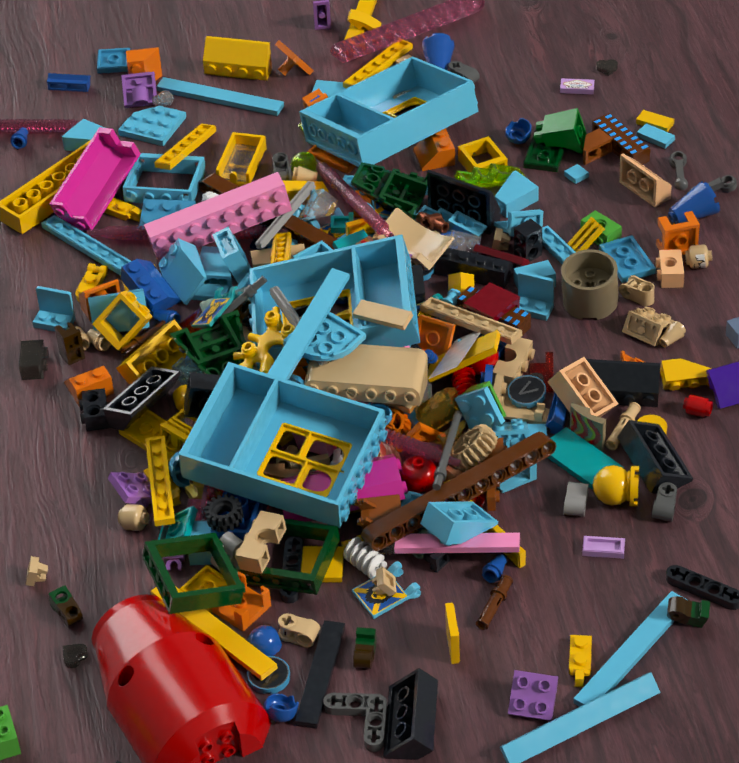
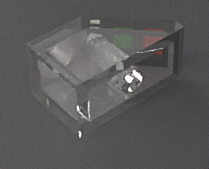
[298,189,338,220]

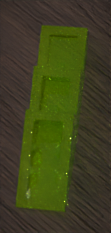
[454,163,526,187]

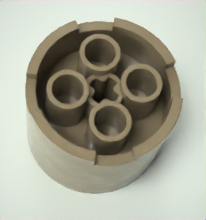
[561,249,618,320]

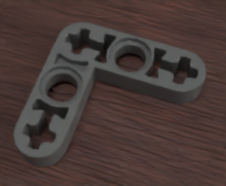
[323,693,387,752]

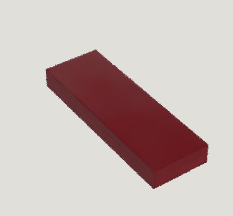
[473,244,530,266]

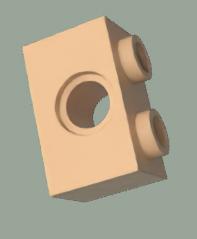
[655,250,684,288]

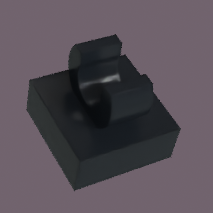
[424,553,450,573]

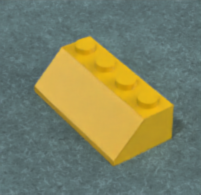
[203,36,272,81]
[116,319,186,384]

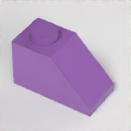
[313,0,331,30]

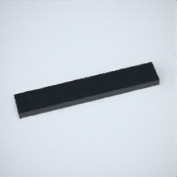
[295,620,345,729]

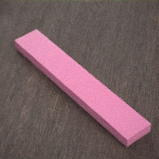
[394,533,520,554]

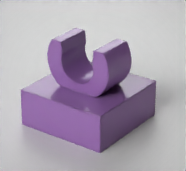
[163,555,185,571]

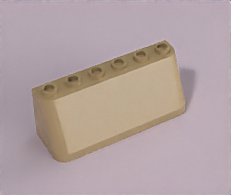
[304,344,428,406]

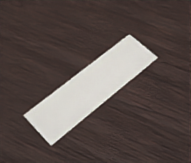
[428,332,481,379]

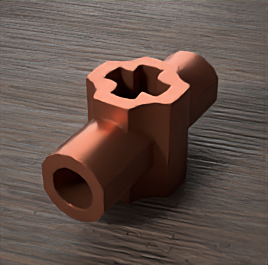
[416,212,449,233]

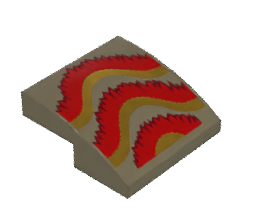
[570,403,606,451]

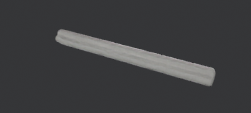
[255,181,316,250]
[269,286,328,366]

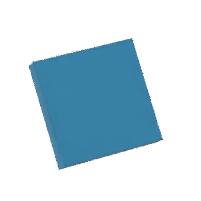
[97,48,130,73]

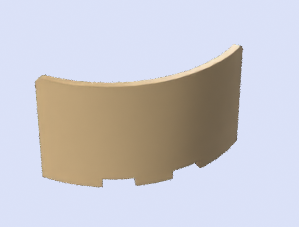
[372,208,455,271]

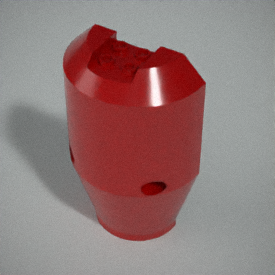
[92,594,271,763]

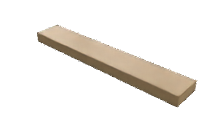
[420,297,522,345]

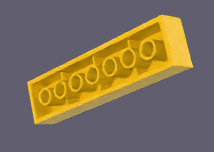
[0,140,91,234]

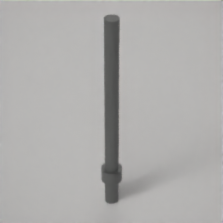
[179,276,267,354]
[432,410,462,490]

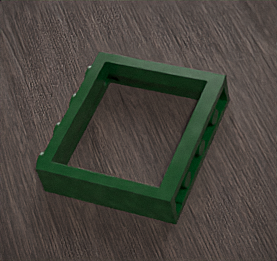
[236,518,340,595]
[142,532,245,614]

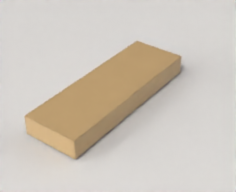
[352,299,413,330]

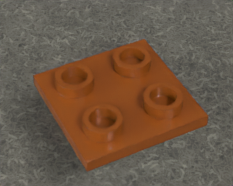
[354,494,401,529]

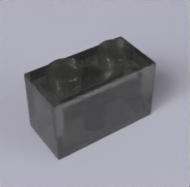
[19,339,49,380]

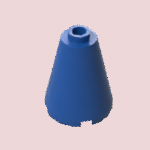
[422,33,455,71]
[668,181,720,224]

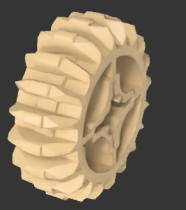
[449,424,498,472]

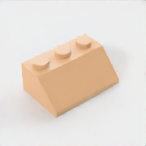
[619,154,672,208]
[548,357,619,417]

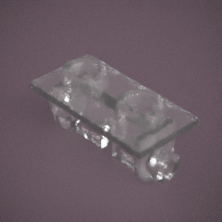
[445,230,481,254]

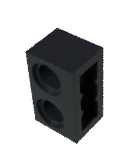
[514,219,542,262]
[79,388,110,431]

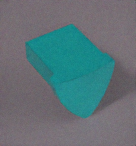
[331,212,354,233]

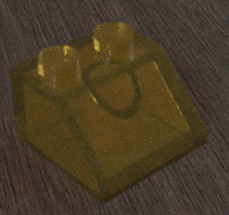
[415,388,460,430]

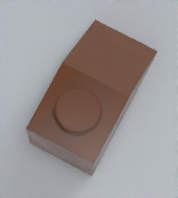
[583,128,612,165]

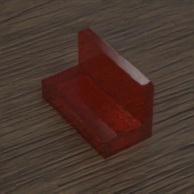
[530,352,553,392]

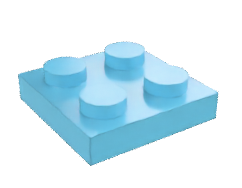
[455,386,505,429]

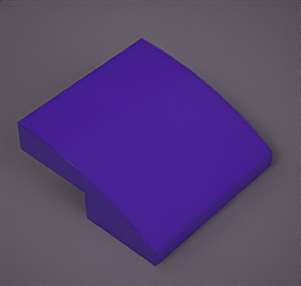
[706,361,739,409]

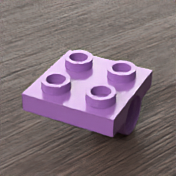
[121,72,158,108]
[108,472,152,508]
[508,670,559,721]

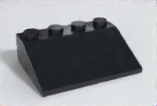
[427,170,500,234]

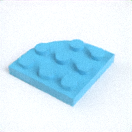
[118,106,186,146]
[283,312,366,361]

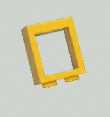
[458,136,508,182]
[92,290,153,350]

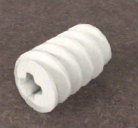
[343,537,387,579]

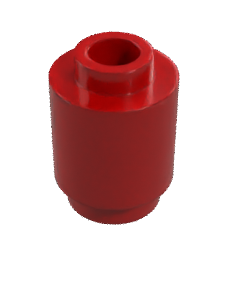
[683,394,713,418]

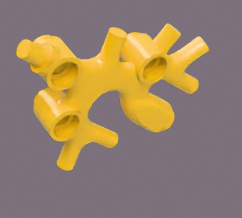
[233,306,295,373]

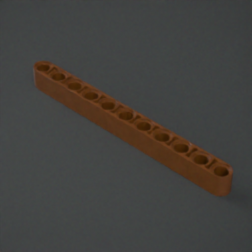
[198,173,338,250]
[361,432,556,551]

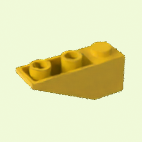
[660,358,712,391]

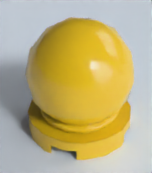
[592,465,639,507]

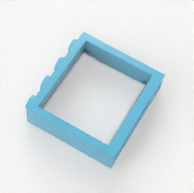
[123,153,206,203]

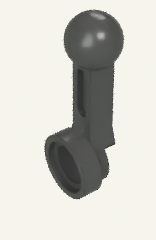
[669,151,688,190]
[688,175,738,192]

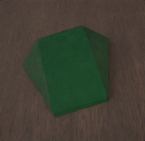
[351,162,427,220]
[169,310,246,375]

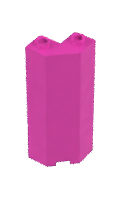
[50,127,141,231]
[278,454,408,522]

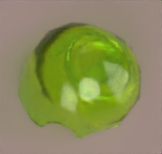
[291,151,317,172]

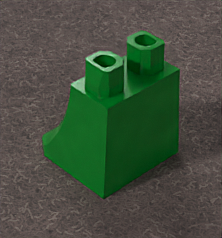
[534,108,587,154]

